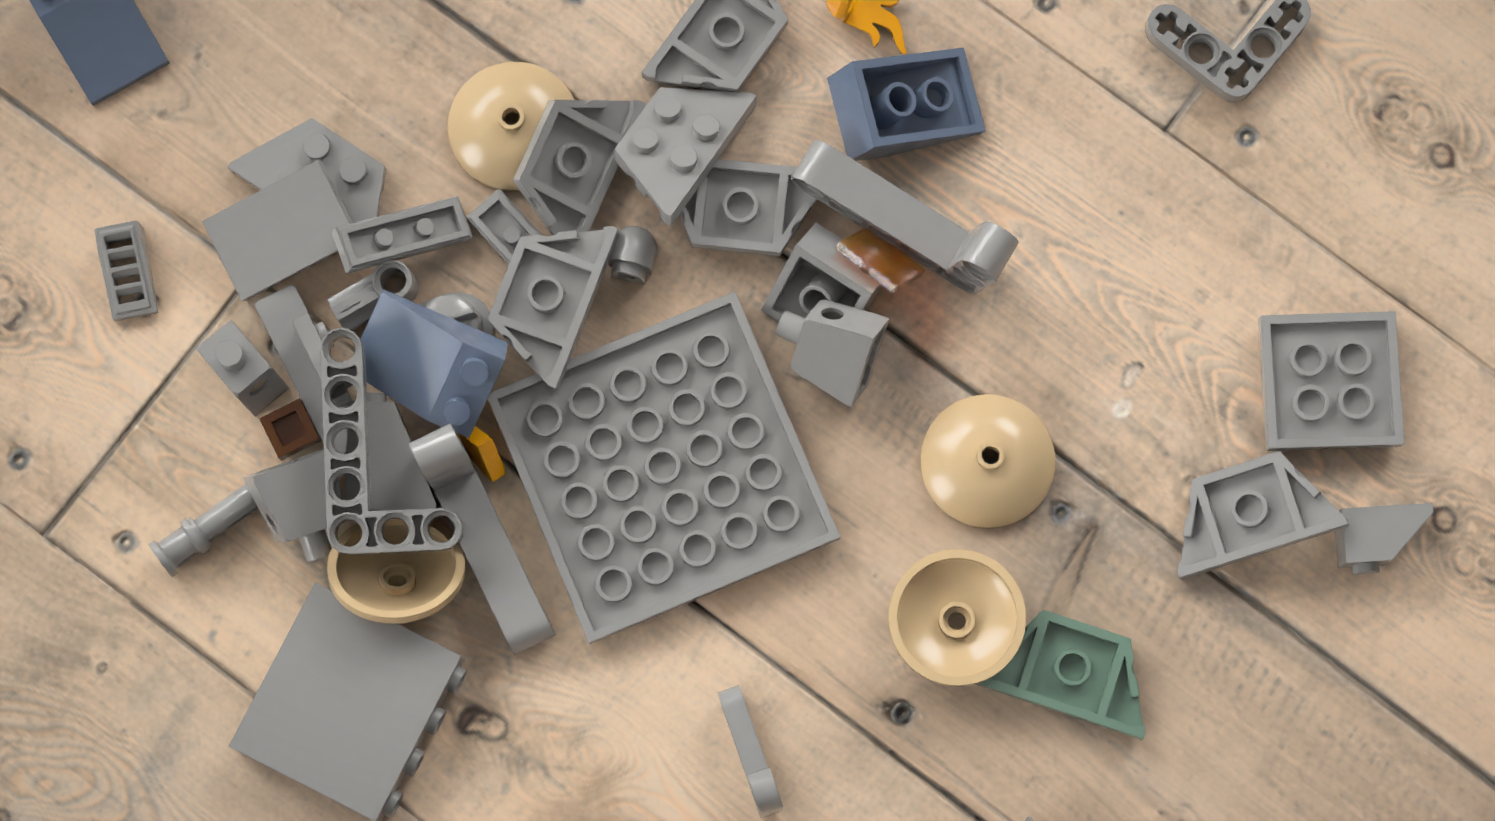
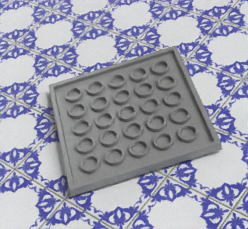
[488,292,841,644]

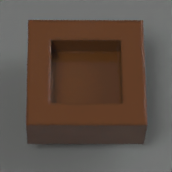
[259,398,322,461]

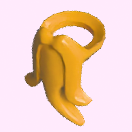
[826,0,907,55]

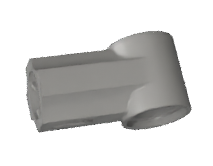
[327,260,419,331]

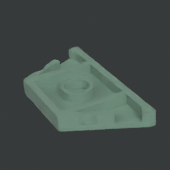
[975,610,1146,740]

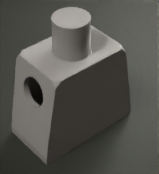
[775,300,889,407]
[196,320,289,416]
[243,449,343,562]

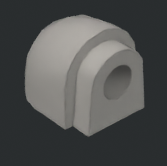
[608,226,657,285]

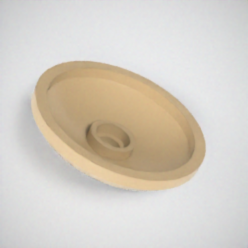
[448,62,574,192]
[920,394,1055,529]
[327,518,465,624]
[888,549,1026,687]

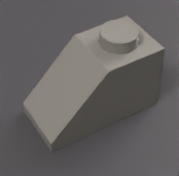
[1335,503,1433,575]

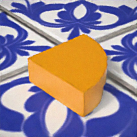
[457,427,505,482]

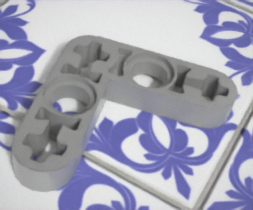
[1145,0,1311,102]
[717,685,783,818]

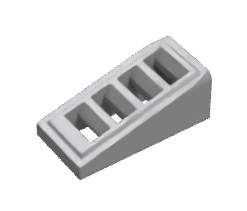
[94,221,159,321]

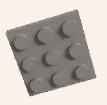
[1258,311,1405,451]

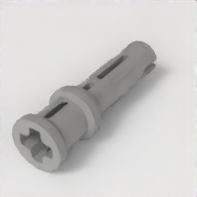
[148,484,258,577]

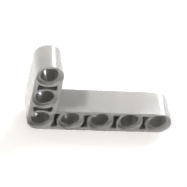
[791,140,1019,294]
[320,328,464,555]
[409,423,556,655]

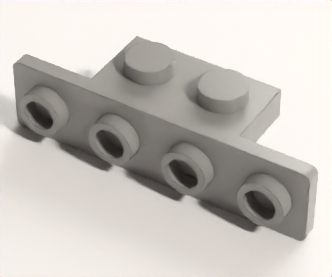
[255,285,353,454]

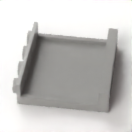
[229,582,467,821]

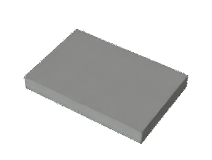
[202,160,353,301]

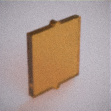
[835,229,925,294]

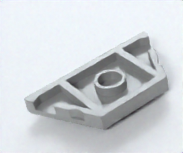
[641,0,788,92]
[614,87,757,226]
[513,100,646,235]
[228,118,386,223]
[679,159,817,256]
[487,226,620,391]
[1177,451,1349,580]

